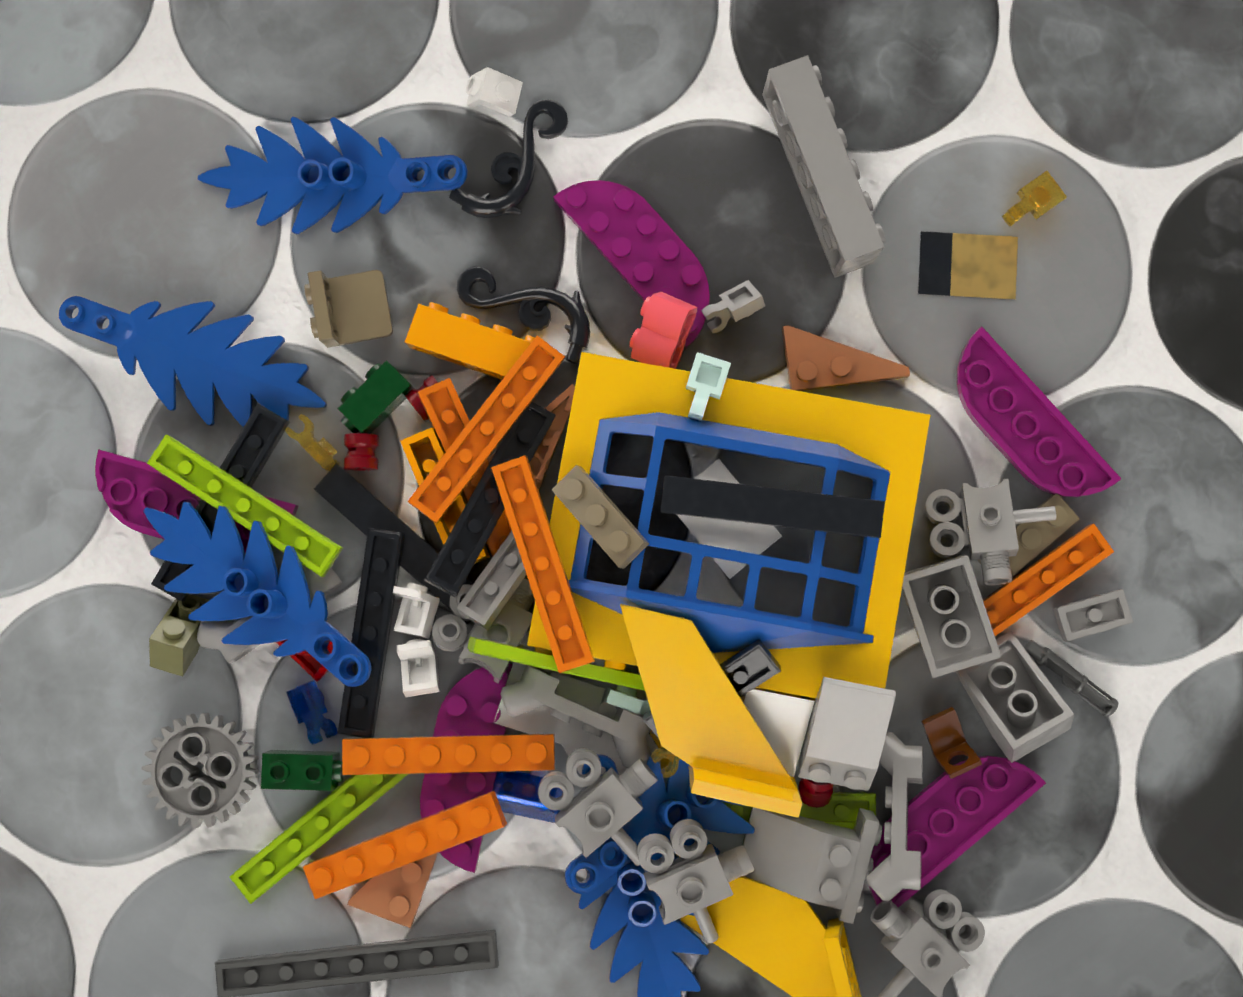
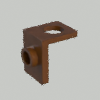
[921,707,982,779]

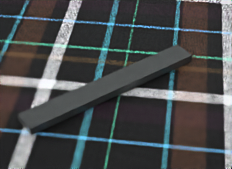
[215,930,499,997]

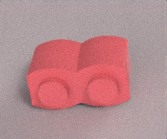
[630,292,698,369]

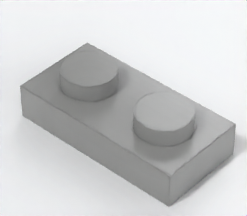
[1053,589,1134,642]

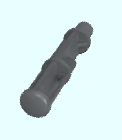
[1024,640,1118,717]

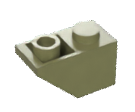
[149,594,209,677]

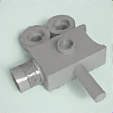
[925,479,1056,585]
[432,579,552,683]
[538,748,658,866]
[637,819,754,943]
[871,889,985,997]

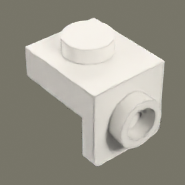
[466,67,523,116]
[393,583,440,639]
[396,639,440,697]

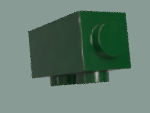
[337,360,415,434]
[261,750,344,791]

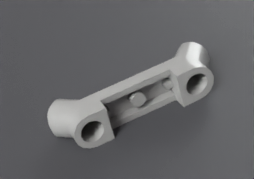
[197,563,342,664]
[500,665,651,768]
[867,732,923,901]

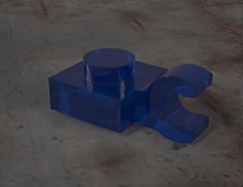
[286,680,337,745]

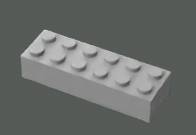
[762,55,886,278]

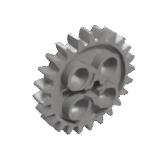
[142,713,259,829]

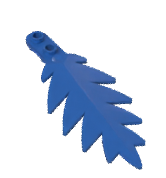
[198,117,468,234]
[59,296,327,427]
[144,502,371,687]
[565,754,797,894]
[579,754,709,997]

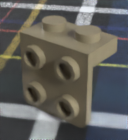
[304,270,393,348]

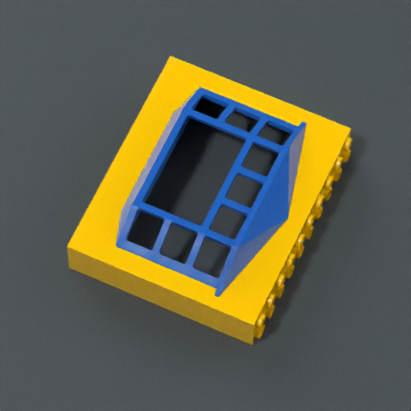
[527,352,931,703]

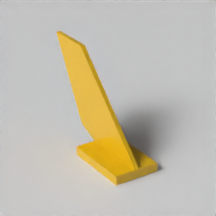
[620,604,802,818]
[676,854,862,997]

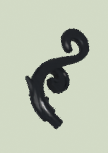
[449,99,568,218]
[457,266,590,364]

